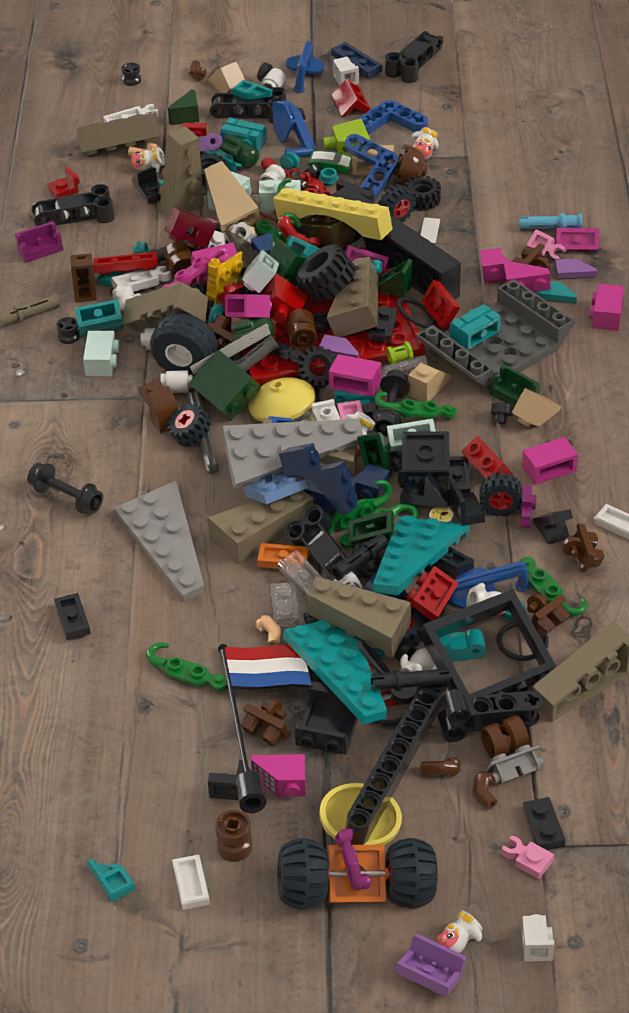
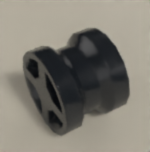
[121,62,141,86]
[56,317,80,344]

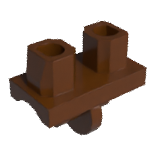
[512,243,550,270]
[207,314,244,351]
[561,523,604,572]
[527,594,570,637]
[241,700,291,746]

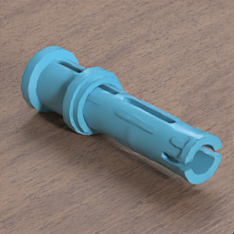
[519,213,582,230]

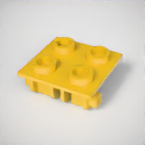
[206,251,243,305]

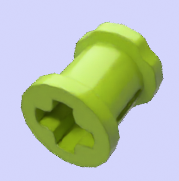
[386,341,414,366]

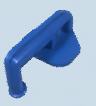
[286,41,325,93]
[272,101,316,157]
[448,562,529,609]

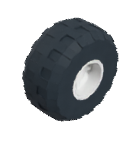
[150,313,218,377]

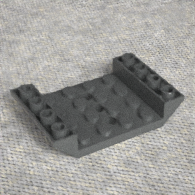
[416,279,575,388]

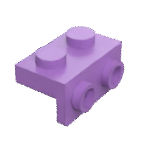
[395,934,466,997]

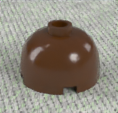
[393,144,428,186]

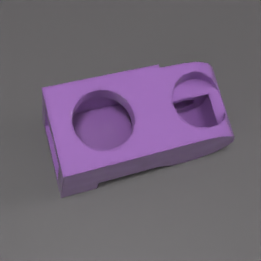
[193,132,223,151]

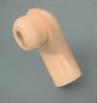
[255,615,281,646]

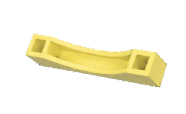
[273,188,393,240]

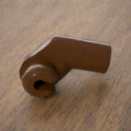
[189,60,207,81]
[420,757,461,777]
[472,771,497,810]

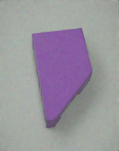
[555,259,597,279]
[319,335,359,358]

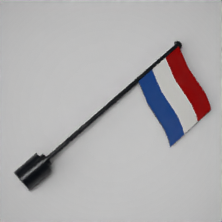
[218,644,312,814]

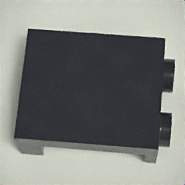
[295,681,358,755]

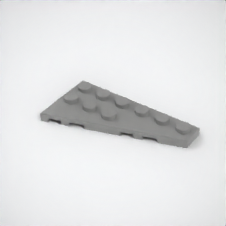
[221,419,363,490]

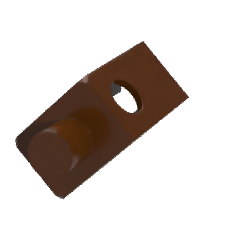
[70,253,97,302]

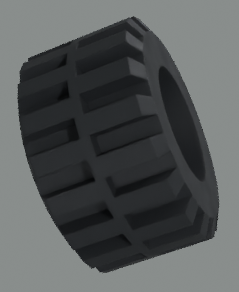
[296,244,356,302]

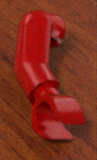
[261,157,301,180]
[300,172,331,196]
[277,216,321,247]

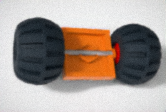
[277,838,438,910]

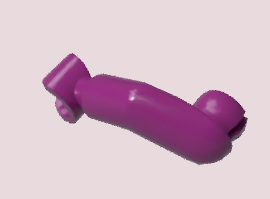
[335,829,371,891]

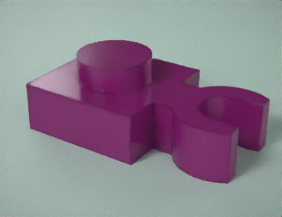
[520,485,536,528]

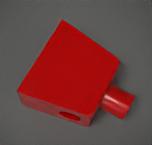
[262,274,308,323]

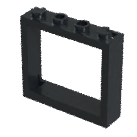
[419,589,557,697]

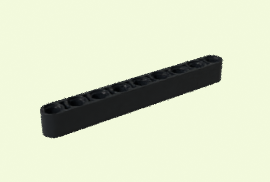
[345,684,447,845]

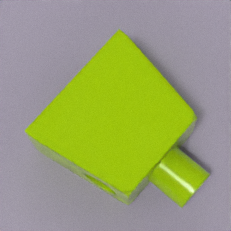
[322,119,370,157]

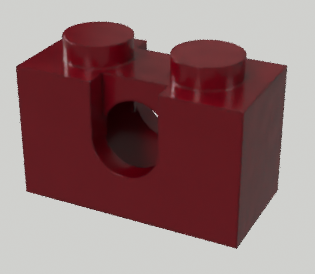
[164,207,217,249]

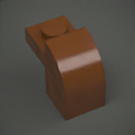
[138,379,178,433]

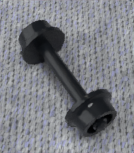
[371,369,410,437]
[27,463,103,514]

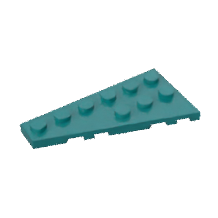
[373,516,470,595]
[283,620,387,725]

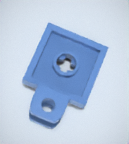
[244,472,308,504]

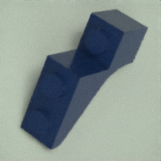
[279,443,358,514]
[304,464,389,514]

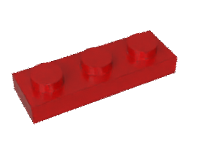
[93,252,158,275]

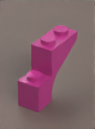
[480,248,551,293]

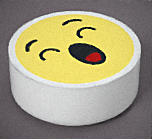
[429,507,453,523]

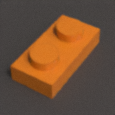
[257,543,309,571]

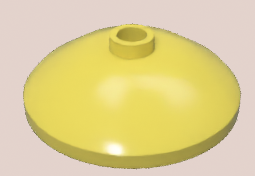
[248,377,315,422]
[319,783,402,845]

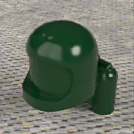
[220,134,260,168]
[232,317,275,345]

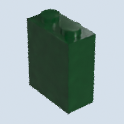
[189,350,261,421]

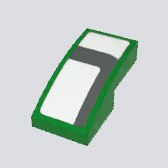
[307,150,353,175]

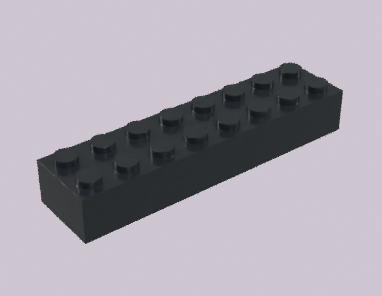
[329,186,461,300]

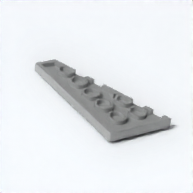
[114,481,205,602]

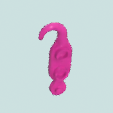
[162,247,231,288]

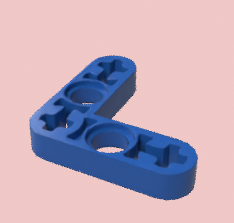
[358,100,428,135]
[345,134,398,201]

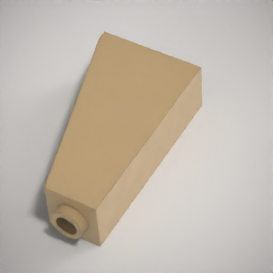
[204,161,260,233]

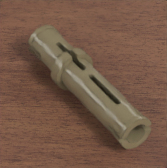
[0,293,61,327]

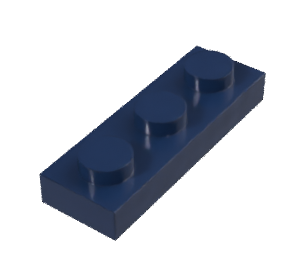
[331,42,382,78]

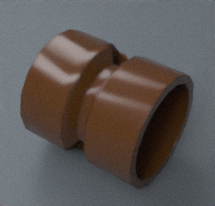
[164,241,192,278]
[285,309,317,351]
[481,715,529,759]
[215,810,252,862]

